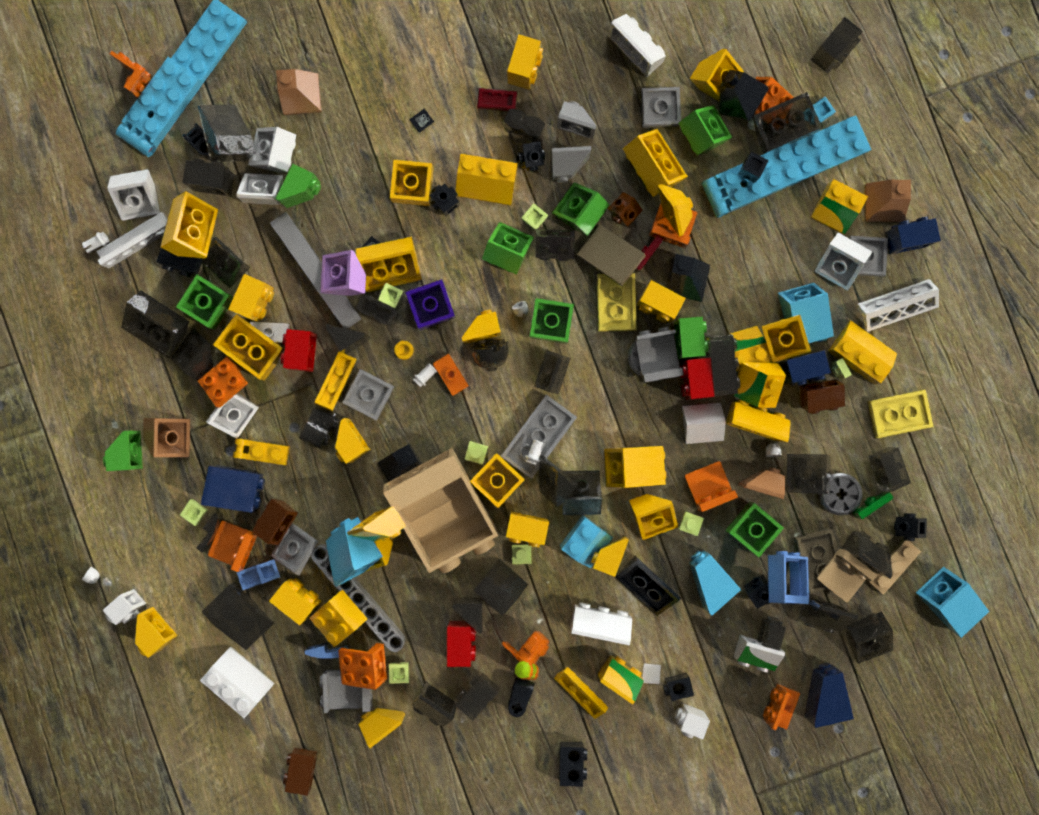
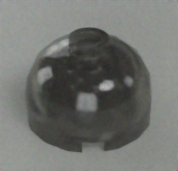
[470,339,509,371]

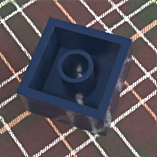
[885,216,941,255]
[779,350,831,387]

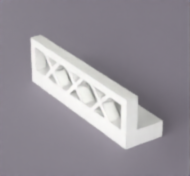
[96,212,168,268]
[858,279,939,332]

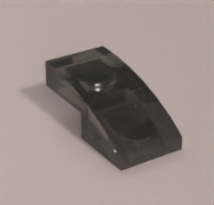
[196,512,223,553]

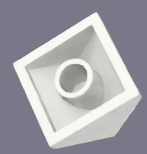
[236,173,283,205]
[206,393,259,438]
[682,403,726,444]

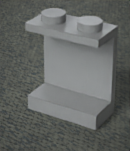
[635,327,683,383]
[320,670,373,713]

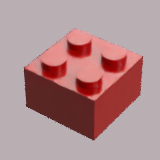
[281,329,317,372]
[679,358,715,400]
[447,621,476,667]

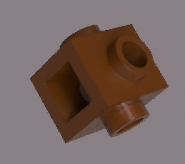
[608,192,643,227]

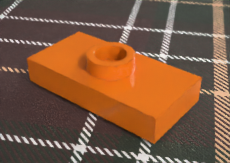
[433,354,469,396]

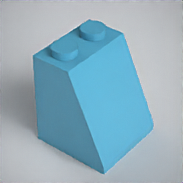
[778,283,834,343]
[560,515,613,568]
[326,517,383,587]
[689,550,741,615]
[916,567,989,638]

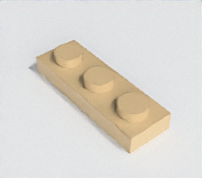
[867,540,921,595]

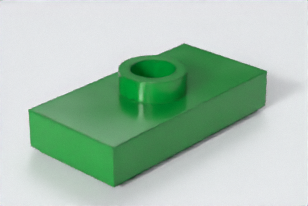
[852,491,894,519]

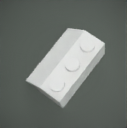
[608,14,666,77]
[570,602,632,645]
[200,647,275,718]

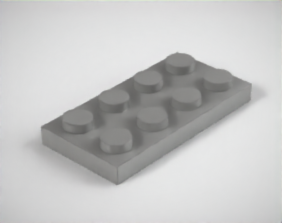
[501,394,577,479]

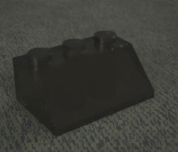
[752,92,822,154]
[121,290,189,358]
[704,334,740,396]

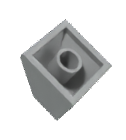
[557,101,597,139]
[551,146,591,183]

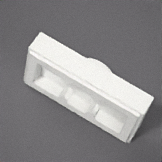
[250,322,290,343]

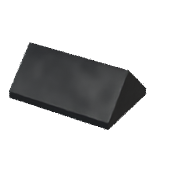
[615,555,681,616]

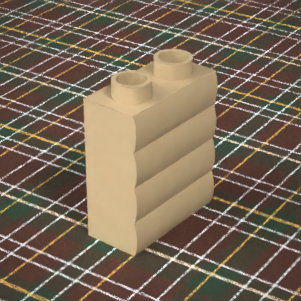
[383,448,498,574]

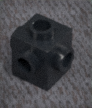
[516,141,545,171]
[430,183,460,217]
[894,513,927,541]
[744,574,770,609]

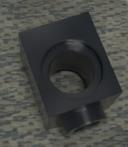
[738,152,769,183]
[663,673,694,701]

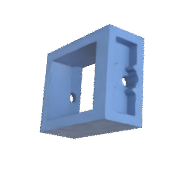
[768,551,809,604]

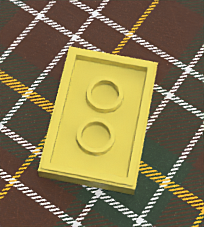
[597,273,637,332]
[868,390,933,438]

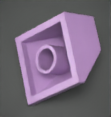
[320,250,366,296]

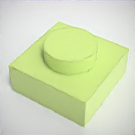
[521,203,548,231]
[377,283,403,309]
[831,358,852,379]
[465,441,488,465]
[180,499,208,526]
[679,511,704,536]
[512,544,532,564]
[389,662,409,684]

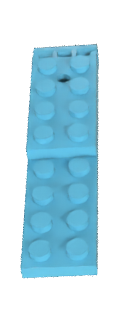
[116,0,247,157]
[701,115,871,218]

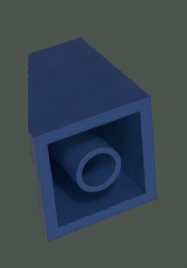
[201,465,265,513]
[805,663,854,728]

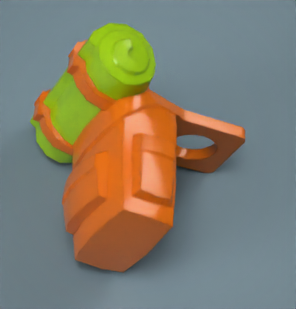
[501,631,550,680]

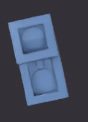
[237,559,280,590]
[305,642,348,659]

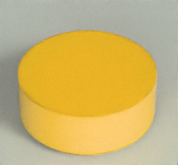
[394,341,414,360]

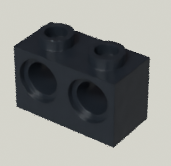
[559,742,587,787]

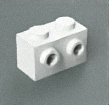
[103,589,146,625]
[674,703,710,739]

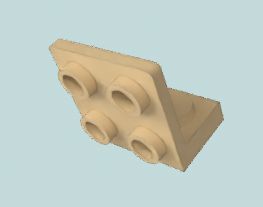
[817,549,877,602]

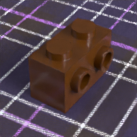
[800,379,845,414]
[252,499,298,545]
[283,748,318,796]

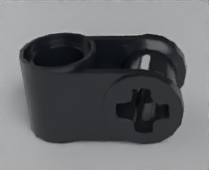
[182,123,219,160]
[508,677,535,717]

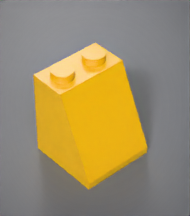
[604,446,666,488]

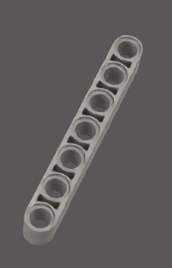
[270,212,361,330]
[311,544,406,652]

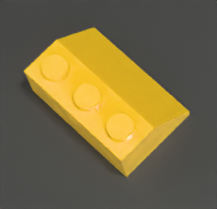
[622,129,688,197]
[456,154,518,206]
[160,191,218,259]
[356,236,422,292]
[213,314,283,381]
[828,320,897,384]
[726,400,790,442]

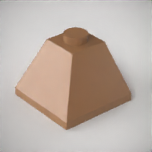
[276,69,322,115]
[865,179,911,222]
[143,418,190,457]
[738,467,785,499]

